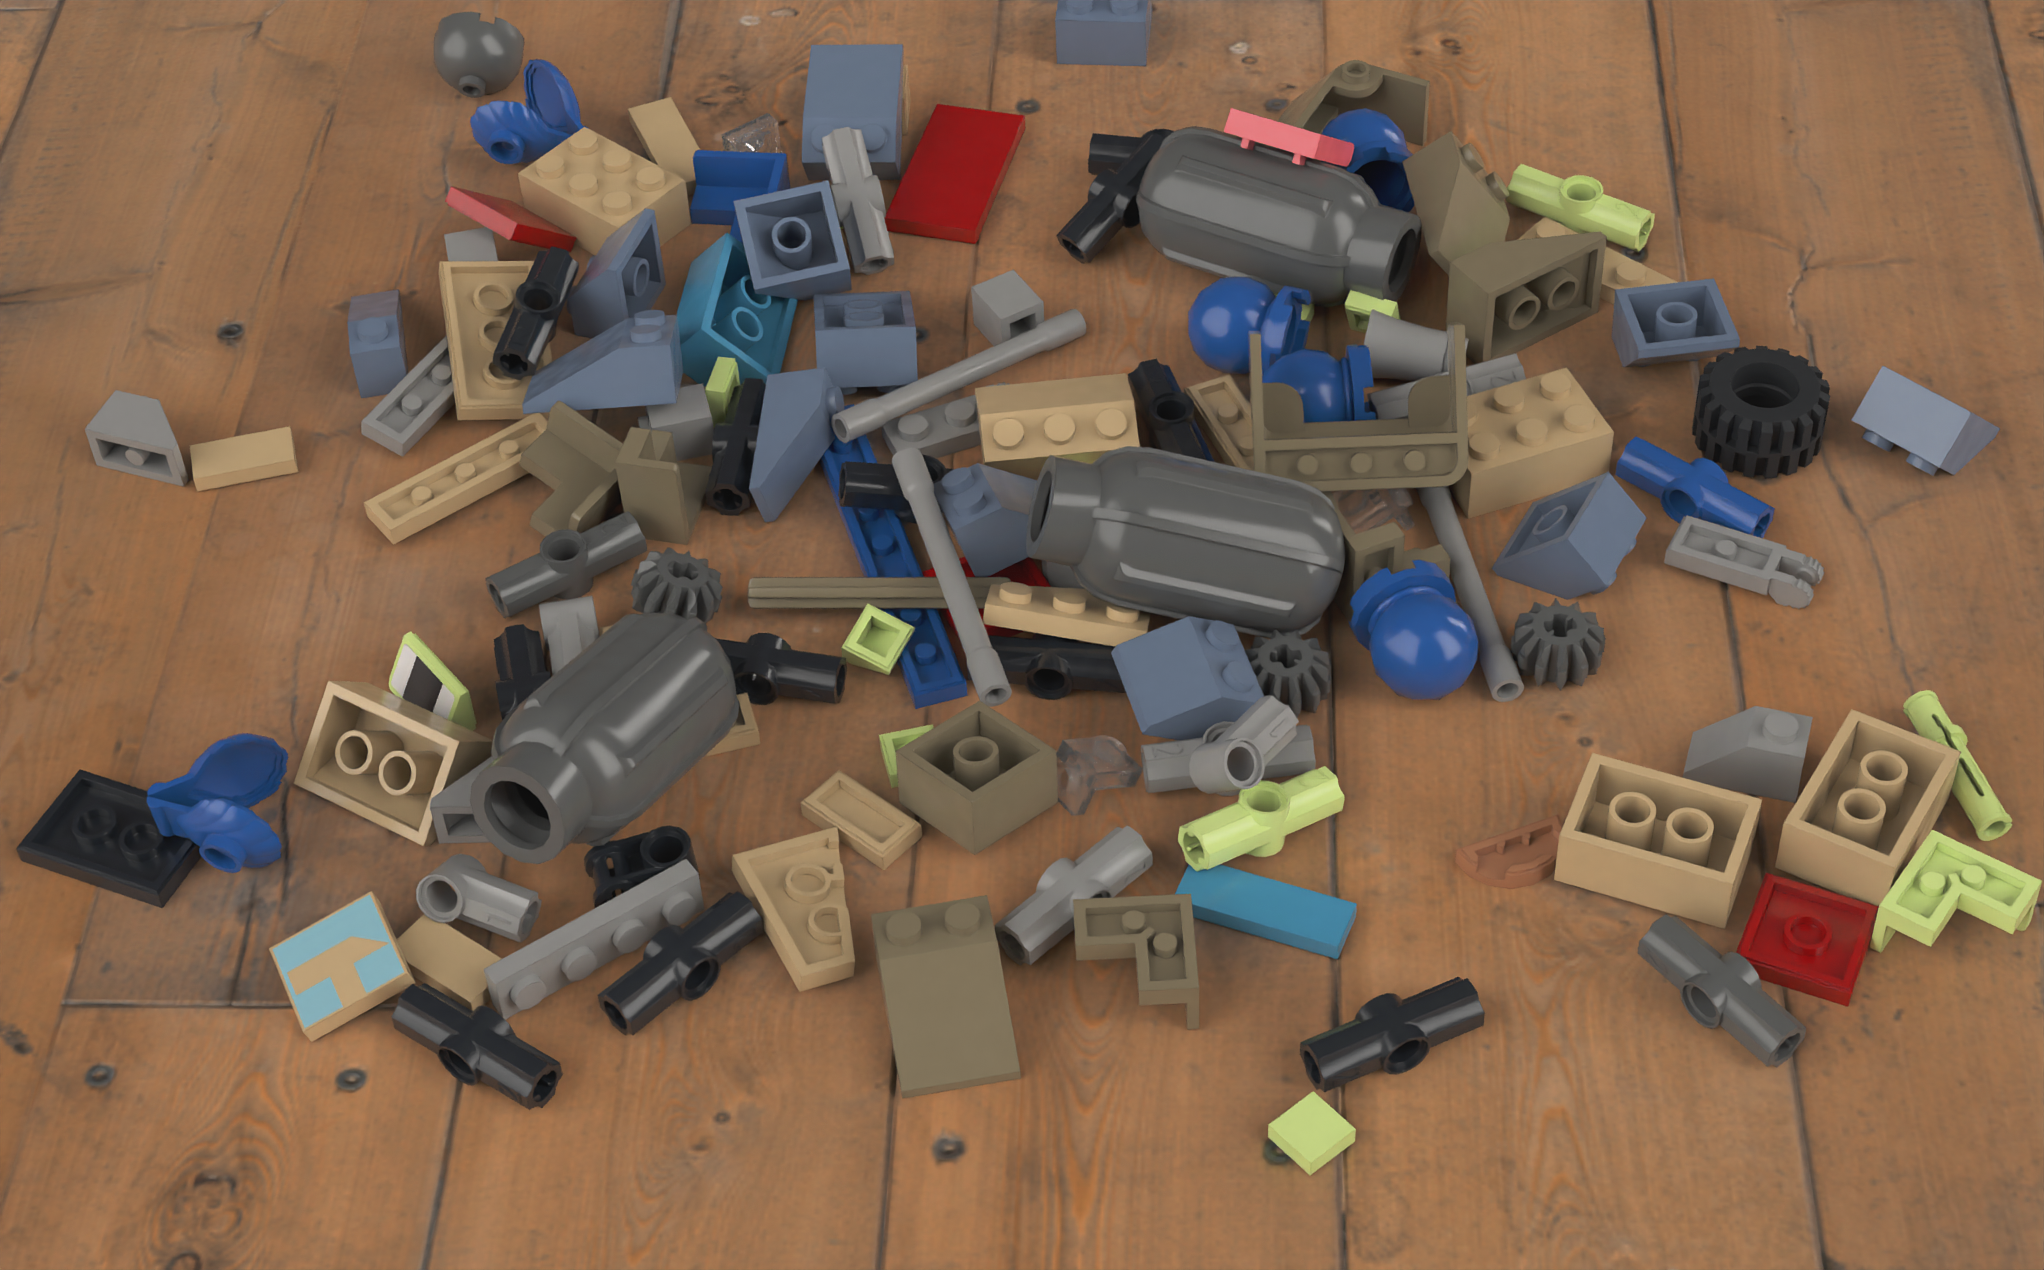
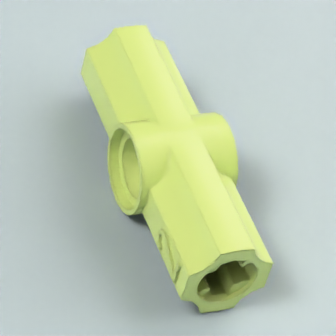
[1506,164,1655,252]
[1178,766,1345,872]

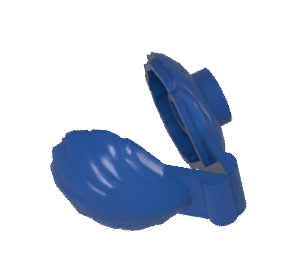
[470,59,589,164]
[146,733,289,873]

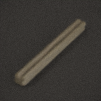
[748,577,1011,609]

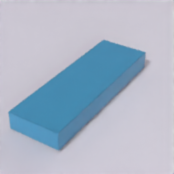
[1175,864,1357,960]

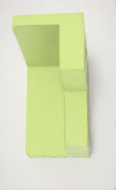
[1870,830,2042,953]

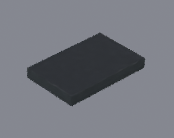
[16,769,202,908]

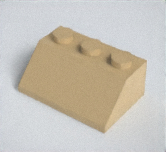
[975,373,1140,480]
[294,681,493,846]

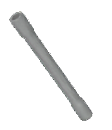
[831,309,1087,443]
[892,447,1012,707]
[1416,486,1524,702]

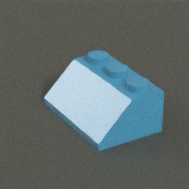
[676,232,798,386]

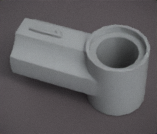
[539,595,600,675]
[1189,695,1299,794]
[416,854,542,943]

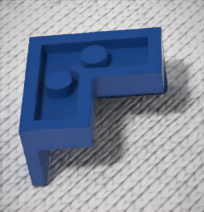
[690,150,790,244]

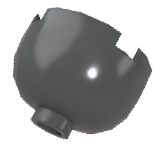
[434,12,525,98]

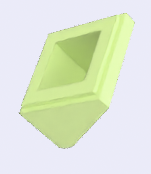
[841,603,915,675]

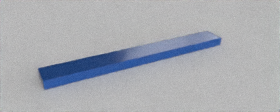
[819,404,968,709]

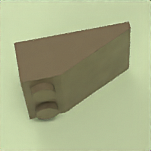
[1402,131,1510,276]
[1445,231,1607,364]
[871,895,1021,1099]

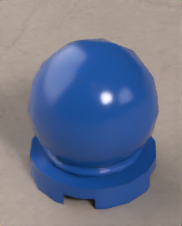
[1321,108,1415,212]
[1188,277,1311,377]
[1262,344,1376,423]
[1349,560,1479,700]

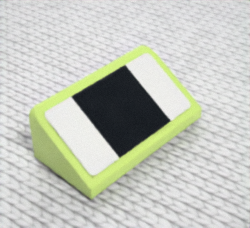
[388,631,477,731]

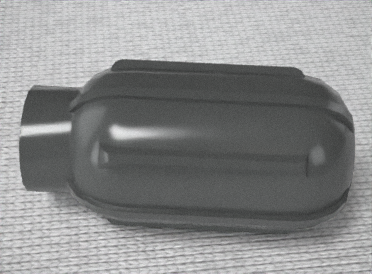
[1136,126,1422,307]
[1026,446,1346,638]
[470,612,739,864]

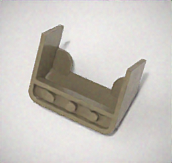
[1261,60,1430,161]
[1248,322,1469,491]

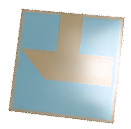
[269,891,416,1042]

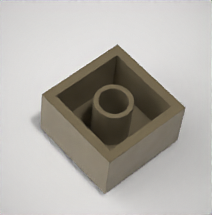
[896,701,1058,855]

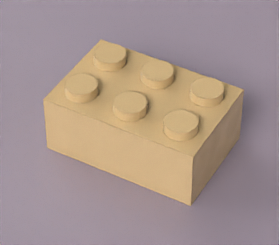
[518,127,691,255]
[1449,367,1614,519]
[1775,709,1961,906]
[1554,753,1763,929]

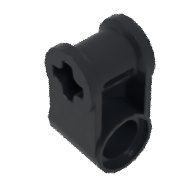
[584,826,700,908]

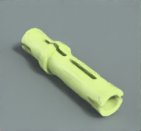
[1903,690,2012,841]

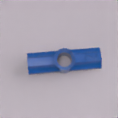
[1615,436,1775,538]

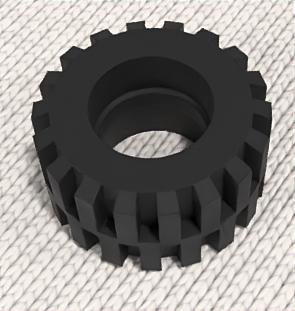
[1692,346,1830,479]

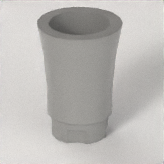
[1364,309,1469,381]

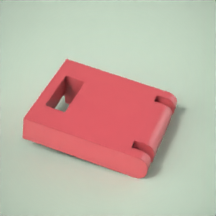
[1224,108,1354,167]

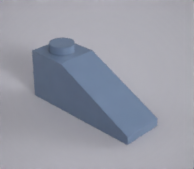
[347,289,408,398]
[749,367,844,522]

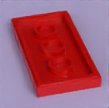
[884,104,1026,244]

